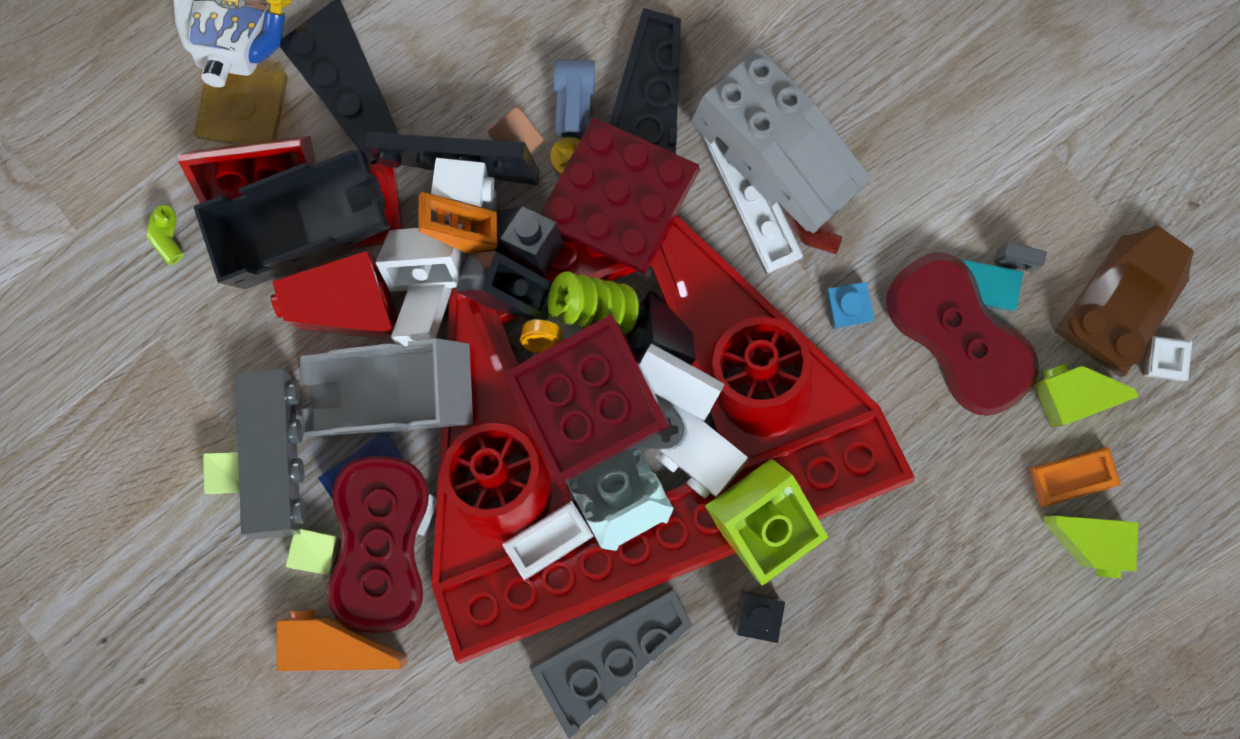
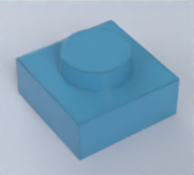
[826,282,875,329]

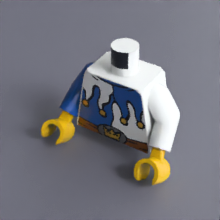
[173,0,292,87]

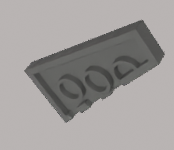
[530,587,692,739]

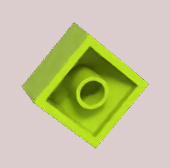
[705,459,829,586]

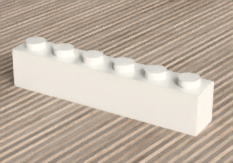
[532,315,748,499]

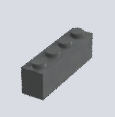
[235,368,306,540]

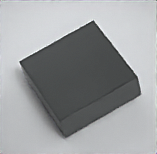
[994,242,1047,272]

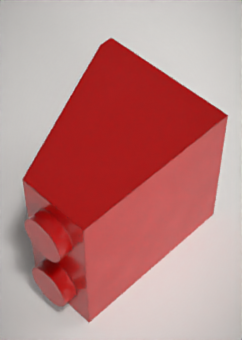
[270,251,398,340]

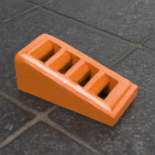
[419,191,497,254]

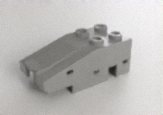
[690,48,871,234]
[299,338,473,437]

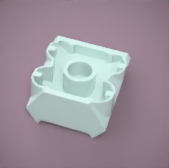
[566,448,673,551]

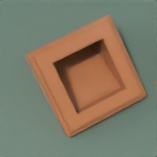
[488,106,545,153]

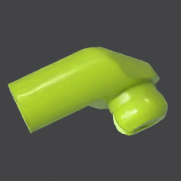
[146,204,184,266]

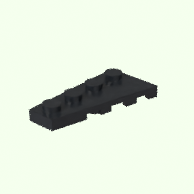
[280,0,399,165]
[609,8,681,154]
[365,132,540,186]

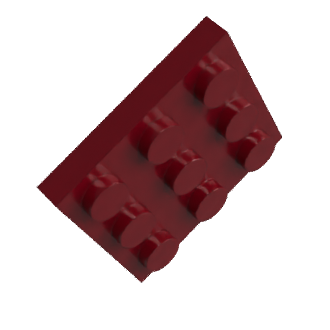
[540,117,700,274]
[504,314,671,484]

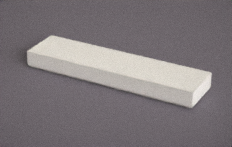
[701,134,803,275]

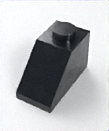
[494,206,564,277]
[455,251,552,320]

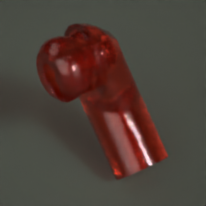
[793,218,842,255]

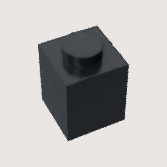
[733,590,785,643]

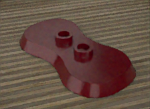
[886,252,1039,416]
[327,456,429,633]

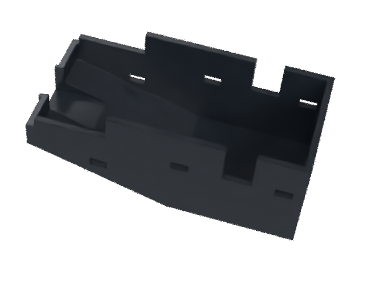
[193,149,390,289]

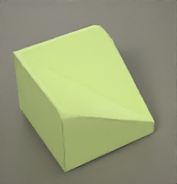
[203,452,240,494]
[286,527,341,575]

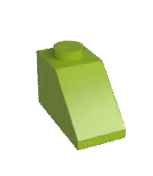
[1034,363,1139,427]
[1044,515,1139,578]

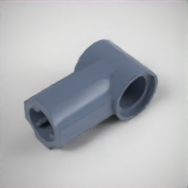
[554,59,595,139]

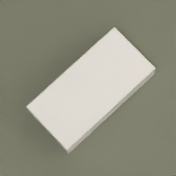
[391,285,452,346]
[640,344,725,421]
[502,501,594,580]

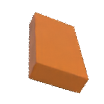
[1028,446,1121,507]

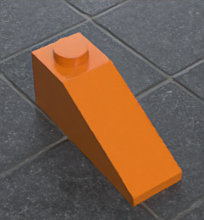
[277,609,407,671]

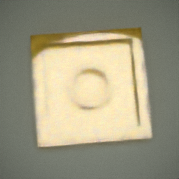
[193,68,288,145]

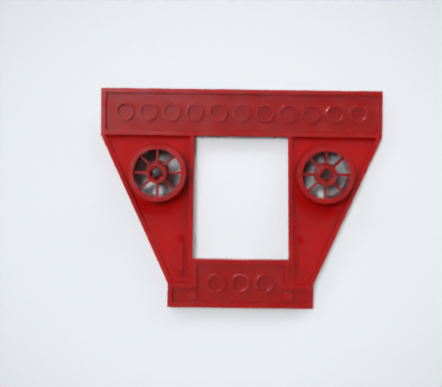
[431,215,915,664]

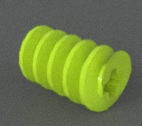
[548,272,639,335]

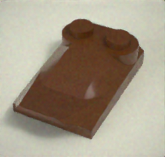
[1054,225,1194,377]

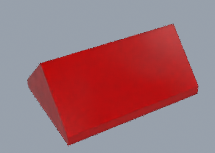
[178,135,315,203]

